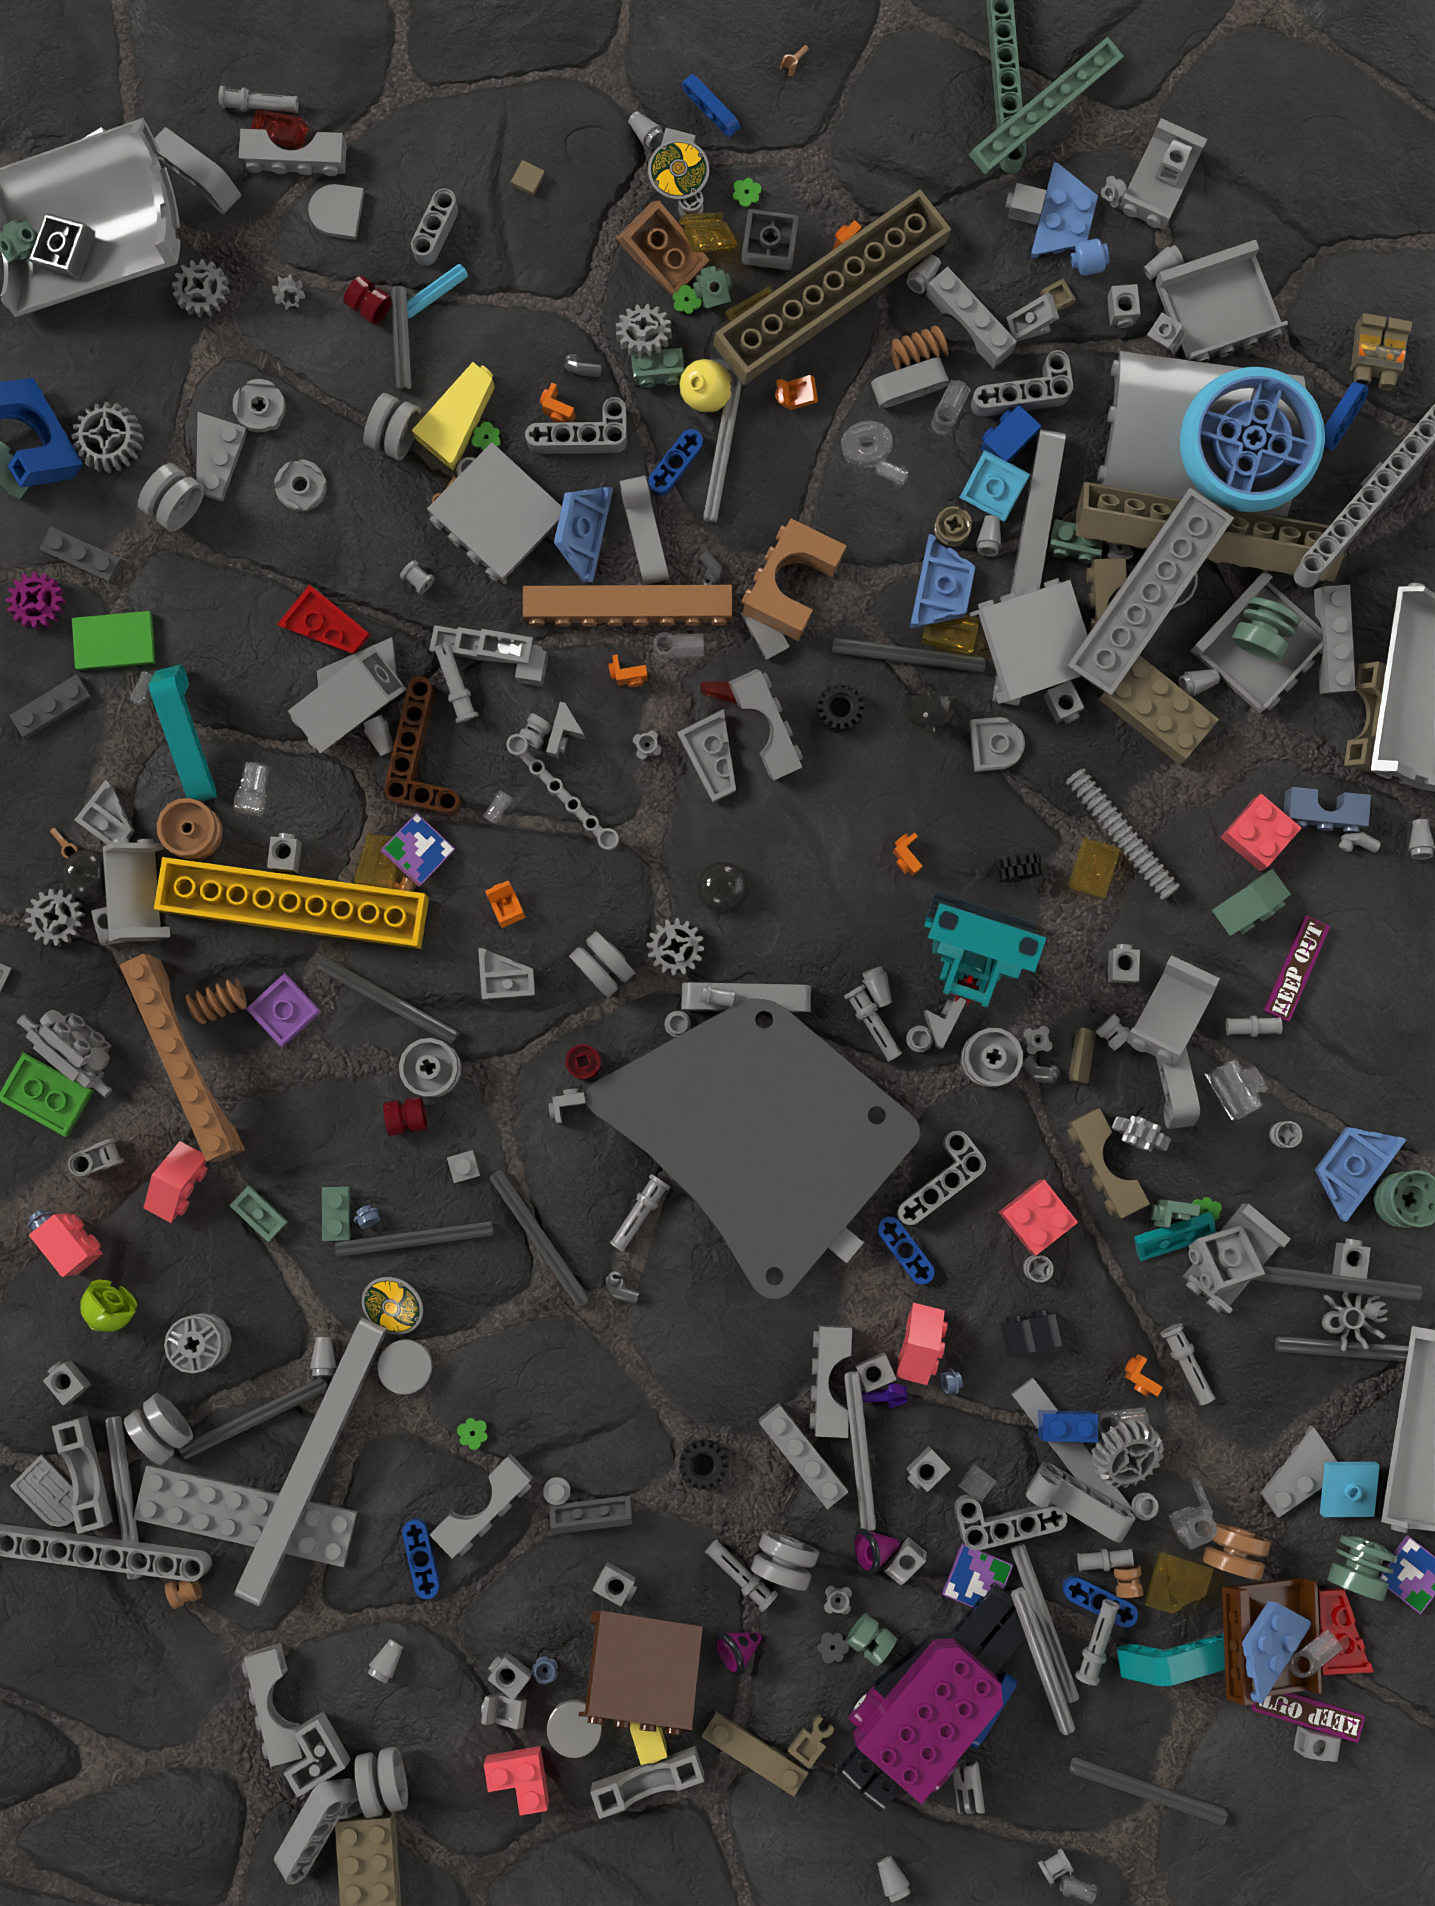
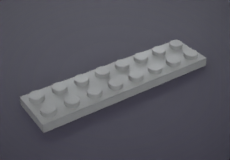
[1067,488,1234,696]
[133,1464,358,1567]

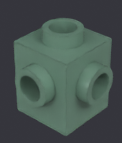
[0,220,38,263]
[693,266,732,308]

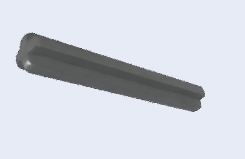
[391,286,411,390]

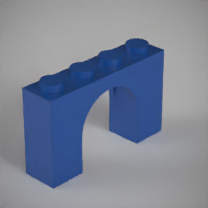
[0,378,83,488]

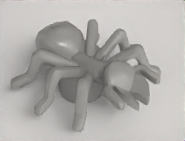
[1322,1292,1388,1351]

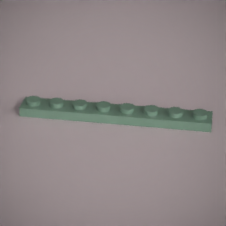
[969,37,1124,175]

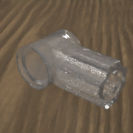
[931,380,971,435]
[652,632,704,662]
[234,762,269,817]
[1096,1407,1149,1435]
[1289,1629,1344,1678]

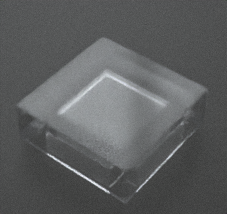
[958,1464,996,1503]

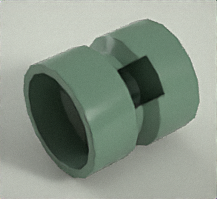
[845,1613,897,1667]

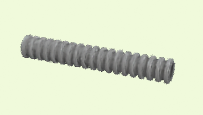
[1066,768,1180,900]

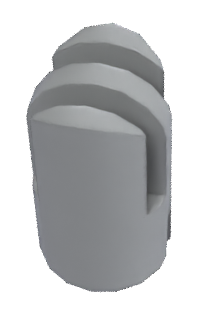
[952,1759,985,1814]

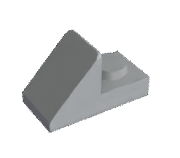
[1006,294,1059,341]
[546,702,585,759]
[924,998,966,1049]

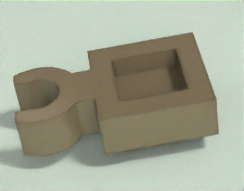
[788,1714,834,1769]

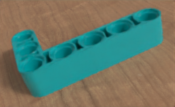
[149,664,217,802]
[1117,1633,1225,1686]

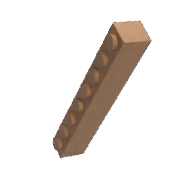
[523,585,732,627]

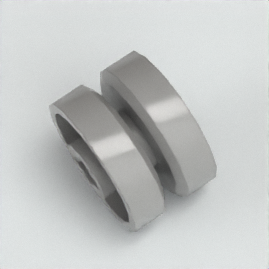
[363,393,421,460]
[138,463,204,532]
[569,931,635,998]
[961,1028,1023,1087]
[399,1038,462,1098]
[124,1393,193,1465]
[751,1531,820,1591]
[354,1746,408,1818]

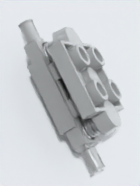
[17,1010,113,1098]

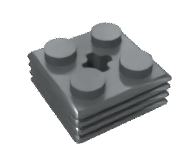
[741,209,799,271]
[29,213,96,279]

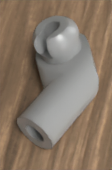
[1339,832,1381,853]

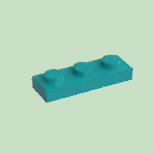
[1134,1212,1216,1261]

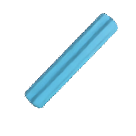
[407,264,468,319]

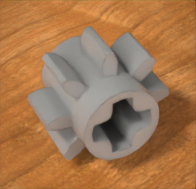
[272,275,305,310]

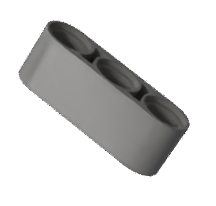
[411,188,458,266]
[871,357,949,408]

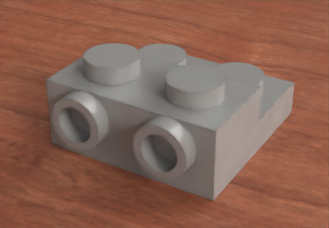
[1189,1225,1265,1295]

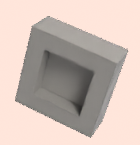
[447,1150,481,1183]

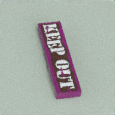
[1263,915,1330,1022]
[1251,1693,1365,1743]

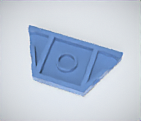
[1030,162,1098,258]
[554,487,613,583]
[910,534,975,628]
[1315,1127,1406,1222]
[1242,1601,1312,1704]

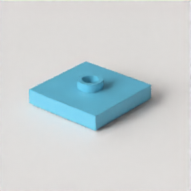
[959,450,1030,522]
[1320,1462,1380,1517]

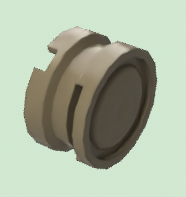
[934,506,972,547]

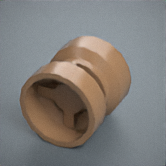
[1113,1565,1144,1598]
[165,1580,202,1609]

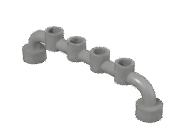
[506,734,619,851]

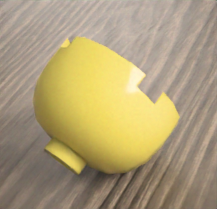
[679,359,732,412]

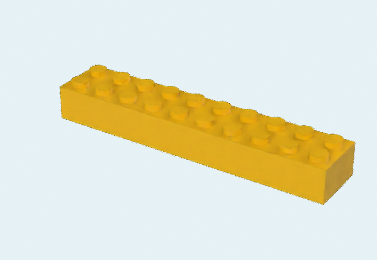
[154,857,429,949]

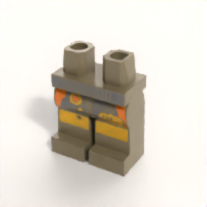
[1350,313,1412,391]

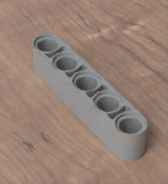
[681,983,811,1013]

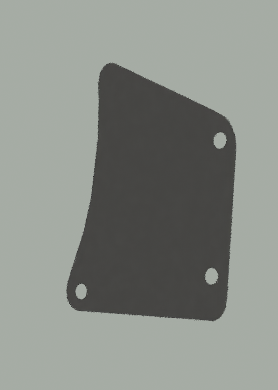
[585,998,920,1299]

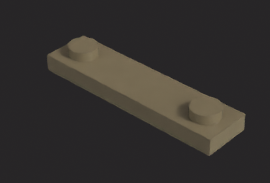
[701,1711,808,1796]

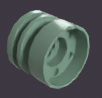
[1231,597,1301,662]
[1374,1170,1435,1228]
[1327,1535,1398,1601]

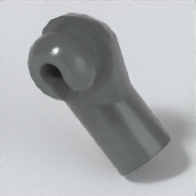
[564,354,601,378]
[699,550,723,585]
[1022,1055,1060,1083]
[606,1271,639,1304]

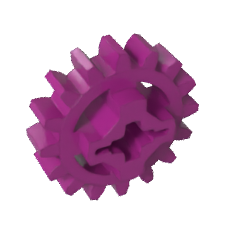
[6,572,66,630]

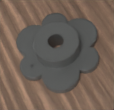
[817,1632,849,1663]

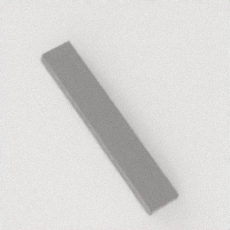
[1011,1378,1132,1511]

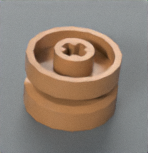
[157,798,223,861]
[1202,1523,1271,1580]

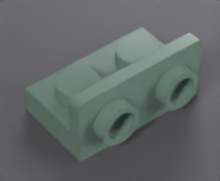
[631,348,684,388]
[1047,519,1103,564]
[1151,1200,1200,1228]

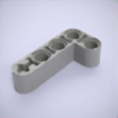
[154,127,241,214]
[970,350,1073,417]
[525,397,627,454]
[620,475,669,585]
[1156,1047,1200,1129]
[896,1131,986,1225]
[1026,1461,1135,1542]
[954,1495,1067,1551]
[274,1778,362,1885]

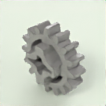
[172,259,230,317]
[616,304,672,358]
[25,889,85,947]
[647,918,704,976]
[1112,1116,1171,1152]

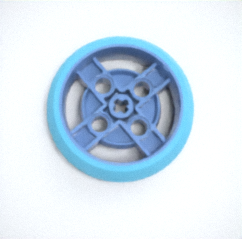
[1180,367,1325,512]

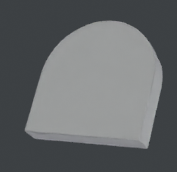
[308,184,365,240]
[969,717,1025,773]

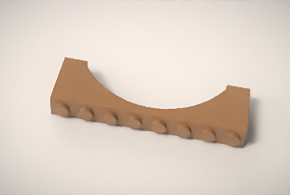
[120,954,245,1162]

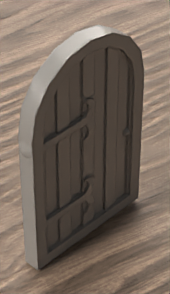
[10,1454,74,1527]

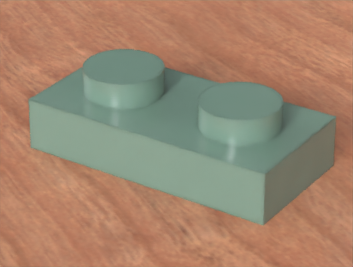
[230,1186,288,1242]
[322,1187,351,1241]

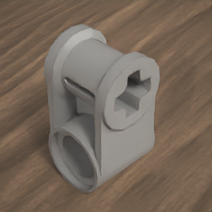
[68,1137,125,1177]

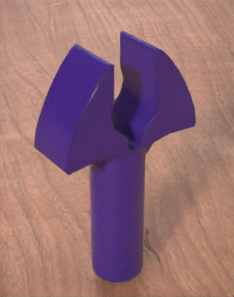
[861,1383,907,1408]

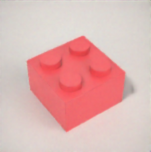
[1220,794,1301,871]
[999,1179,1078,1256]
[29,1213,103,1277]

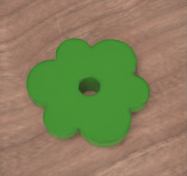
[733,178,761,207]
[673,285,702,314]
[472,422,500,451]
[1192,1197,1222,1220]
[457,1418,488,1450]

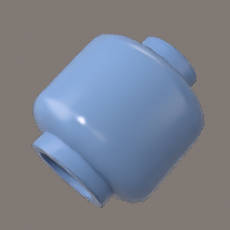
[1070,239,1109,276]

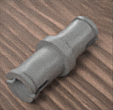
[1226,1016,1282,1037]
[1077,1549,1134,1571]

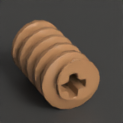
[891,326,948,370]
[186,977,247,1025]

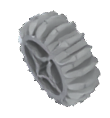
[72,402,144,473]
[1091,1419,1164,1488]

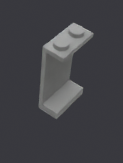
[1118,118,1207,230]
[103,838,170,941]
[1127,955,1220,1066]
[1182,1204,1290,1313]

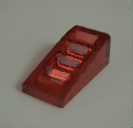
[250,109,308,149]
[700,682,737,704]

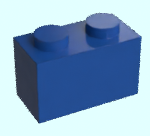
[980,405,1041,463]
[1038,1410,1098,1442]

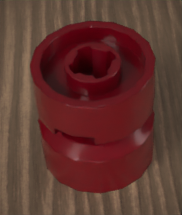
[343,275,392,325]
[565,1044,602,1080]
[383,1096,427,1136]

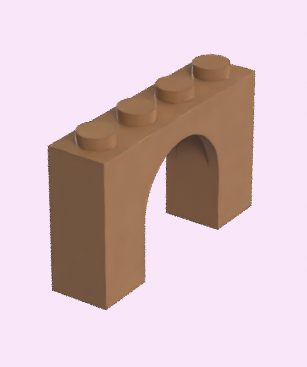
[741,519,846,641]

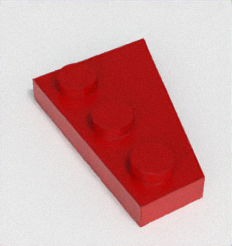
[277,584,371,654]
[1318,1588,1374,1675]

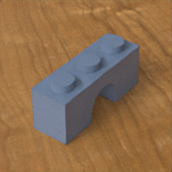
[1284,787,1371,833]

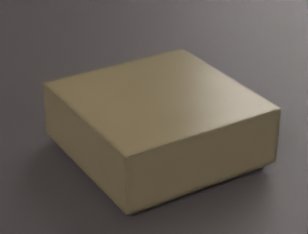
[511,160,545,196]
[1040,278,1076,312]

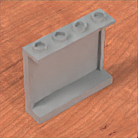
[1154,240,1288,363]
[427,442,562,585]
[1190,571,1324,714]
[970,578,1088,704]

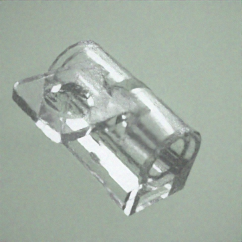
[1205,1058,1268,1121]
[1168,1478,1217,1550]

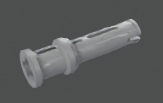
[218,86,299,113]
[434,642,479,723]
[844,984,902,1062]
[610,1174,671,1252]
[1160,1323,1215,1405]
[705,1539,778,1612]
[1075,1599,1120,1686]

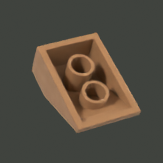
[615,201,710,296]

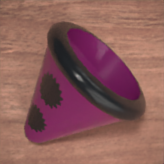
[854,1528,901,1575]
[715,1631,762,1676]

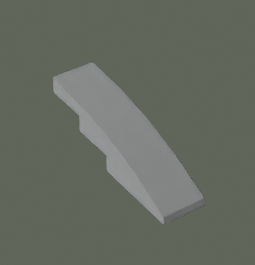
[429,625,533,664]

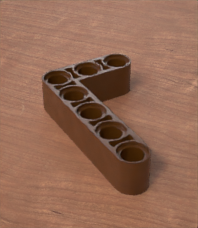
[384,677,462,816]

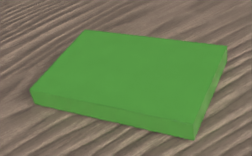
[72,611,155,671]
[0,1052,94,1137]

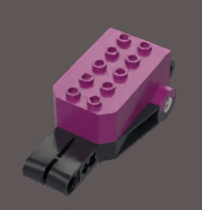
[837,1582,1026,1812]

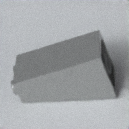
[288,647,407,753]

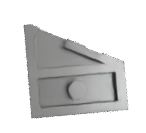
[75,780,135,845]
[478,948,536,1000]

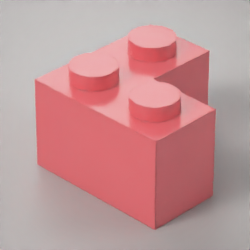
[144,1141,208,1223]
[896,1303,948,1385]
[484,1746,549,1815]

